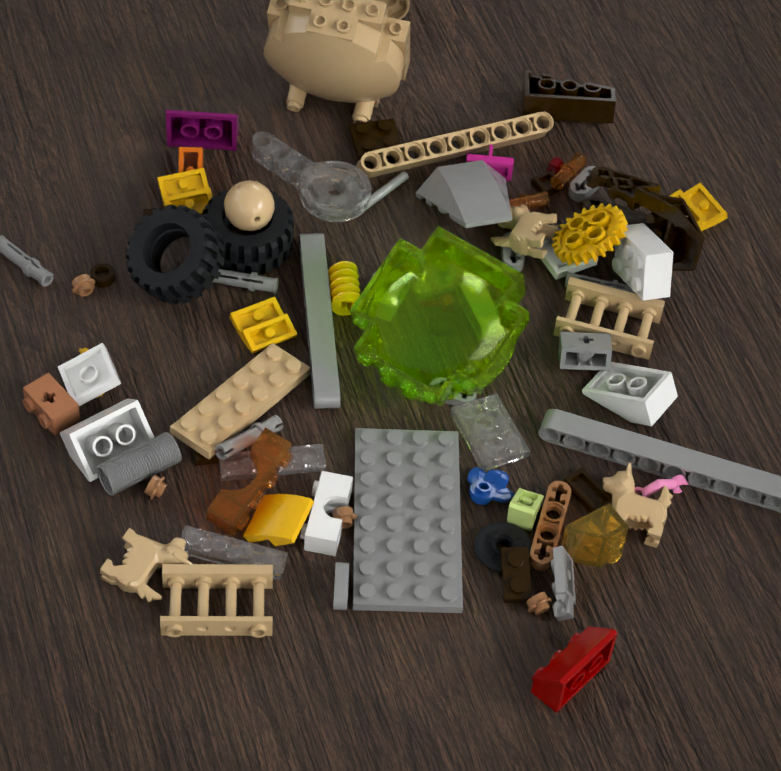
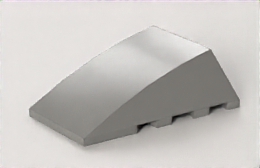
[416,160,512,228]

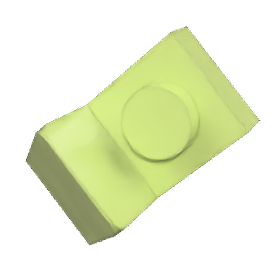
[507,488,544,531]

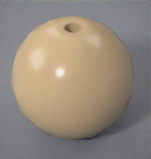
[224,180,275,231]

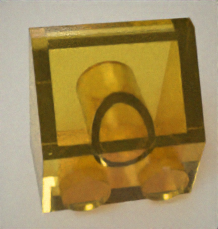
[562,503,629,568]

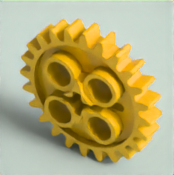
[551,203,628,266]

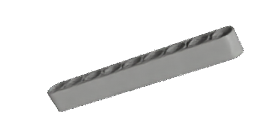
[299,233,340,409]

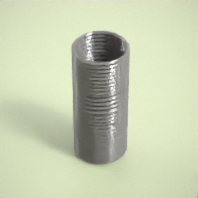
[96,432,181,496]

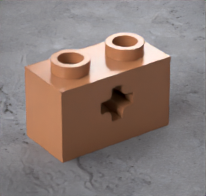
[22,372,80,436]

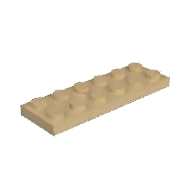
[170,343,311,459]

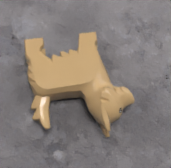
[491,204,559,259]
[602,463,673,548]
[100,528,192,602]

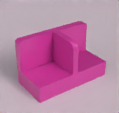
[466,144,514,181]

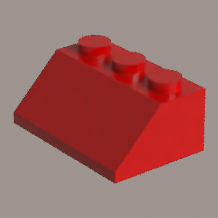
[531,626,618,713]

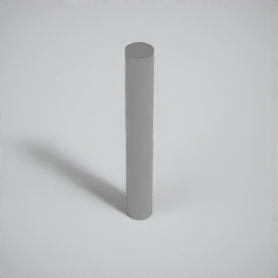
[354,171,409,215]

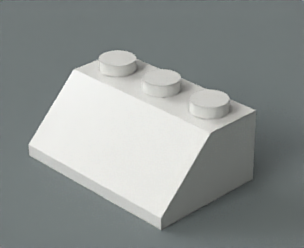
[60,399,154,482]

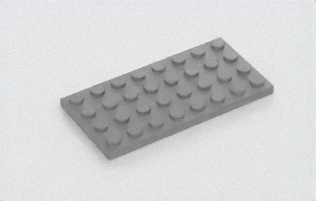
[353,428,463,613]

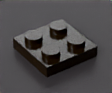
[348,118,402,163]

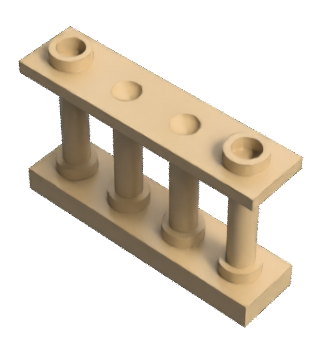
[553,277,665,360]
[160,564,273,638]

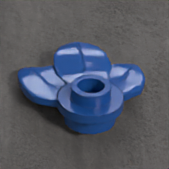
[467,467,515,505]

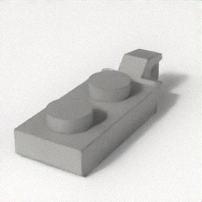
[551,546,576,622]

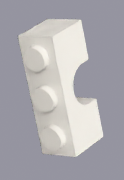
[300,471,353,556]

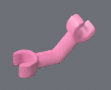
[634,475,688,498]

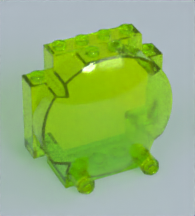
[350,226,530,406]

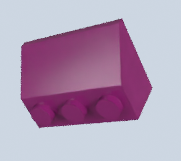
[166,110,239,151]

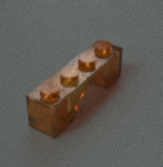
[206,427,293,536]

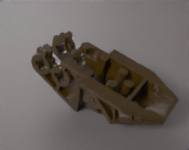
[579,167,705,271]

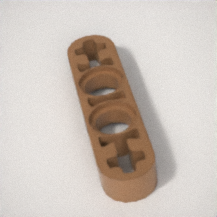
[529,481,571,571]

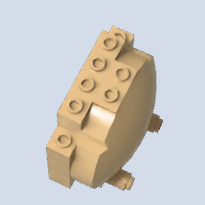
[264,0,410,124]

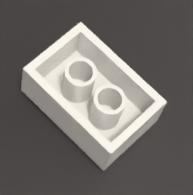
[612,223,673,301]

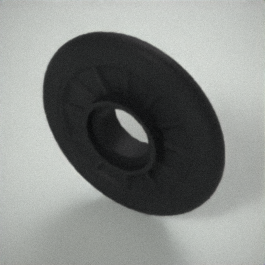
[474,522,532,572]

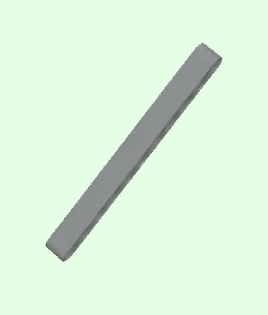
[538,409,781,513]

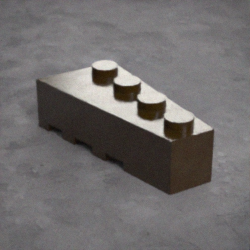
[522,69,616,124]

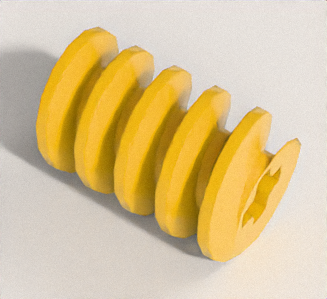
[328,261,362,316]

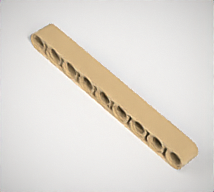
[356,112,554,178]

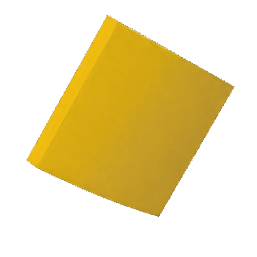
[157,168,213,214]
[670,183,728,231]
[229,297,298,353]
[243,494,314,546]

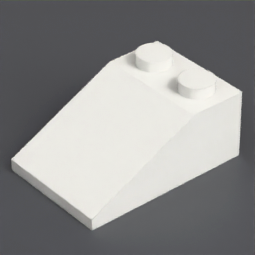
[582,362,678,426]

